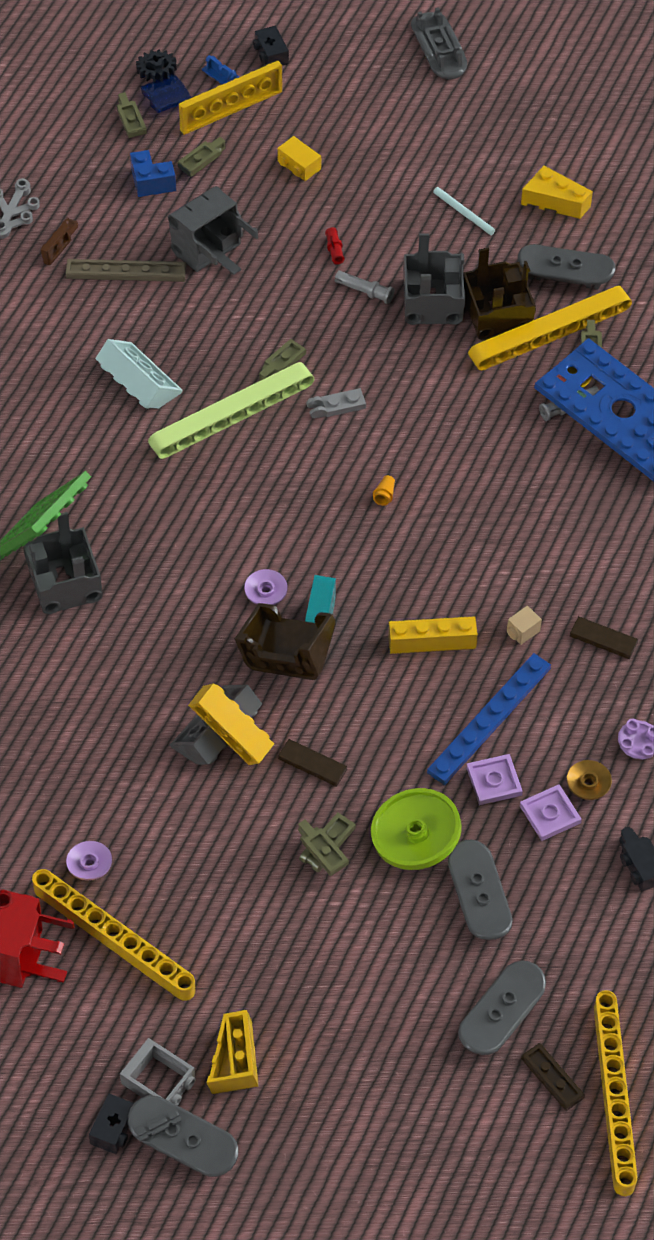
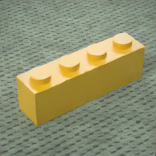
[388,617,478,654]
[188,683,274,765]

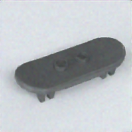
[411,7,467,79]
[518,244,616,290]
[448,839,513,940]
[458,961,546,1055]
[128,1096,239,1177]

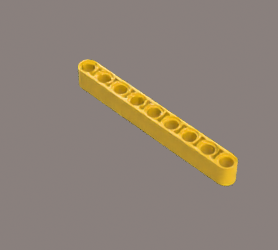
[468,286,632,371]
[32,869,195,1001]
[594,990,637,1196]

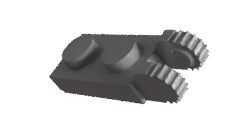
[306,388,366,418]

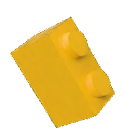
[277,136,321,181]

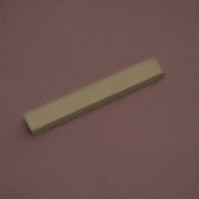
[66,259,186,282]

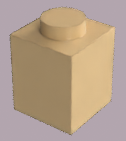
[507,606,542,645]

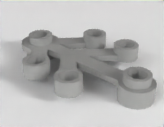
[0,178,40,239]

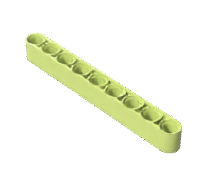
[148,362,314,459]

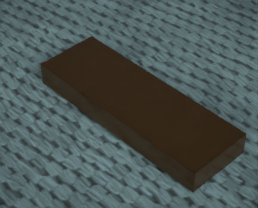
[570,616,638,660]
[278,739,347,787]
[521,1043,585,1111]

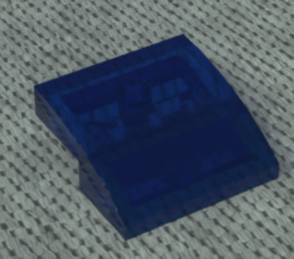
[141,75,192,113]

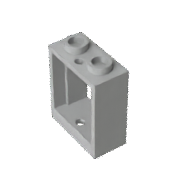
[120,1038,196,1106]

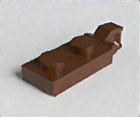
[41,218,78,266]

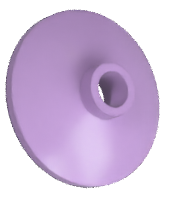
[245,569,287,605]
[66,841,112,881]

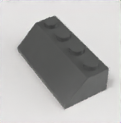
[170,685,262,765]

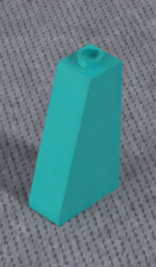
[305,575,336,623]

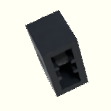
[252,25,289,66]
[89,1093,134,1154]

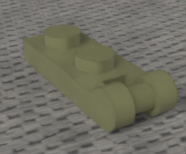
[299,812,356,872]

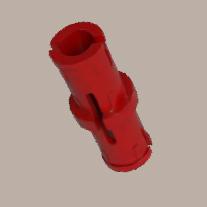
[325,227,345,265]

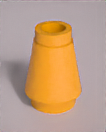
[373,475,395,506]

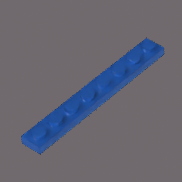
[427,653,551,786]

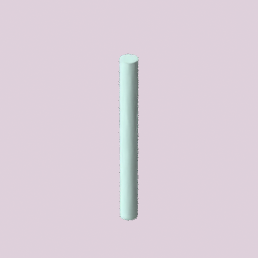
[433,187,495,235]

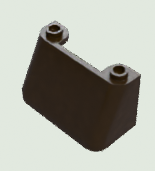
[234,603,336,680]

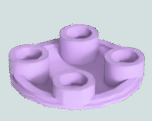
[618,719,654,760]

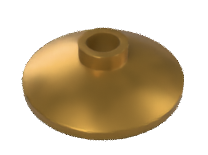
[567,760,612,800]

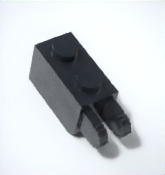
[619,827,654,892]

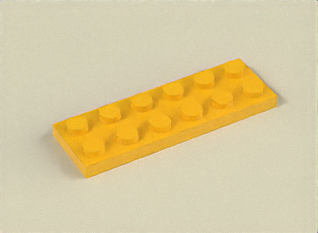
[179,61,282,135]

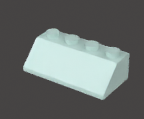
[95,339,183,409]

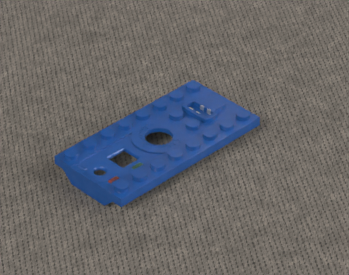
[534,338,654,481]

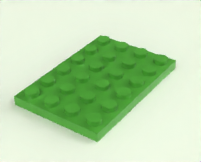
[0,471,91,560]

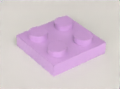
[467,754,523,805]
[520,784,581,841]

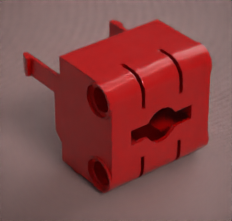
[0,889,74,988]

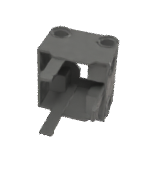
[168,186,258,275]
[403,233,465,325]
[23,512,103,614]

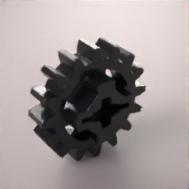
[136,49,177,83]

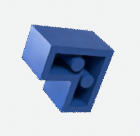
[130,150,176,197]

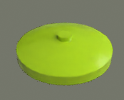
[371,788,462,870]

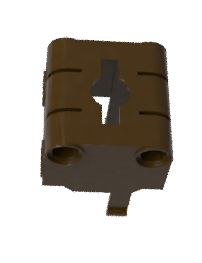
[463,247,536,341]

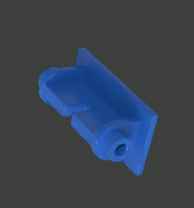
[202,55,240,85]

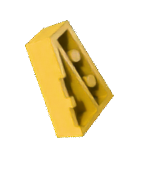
[521,166,593,219]
[207,1010,259,1094]

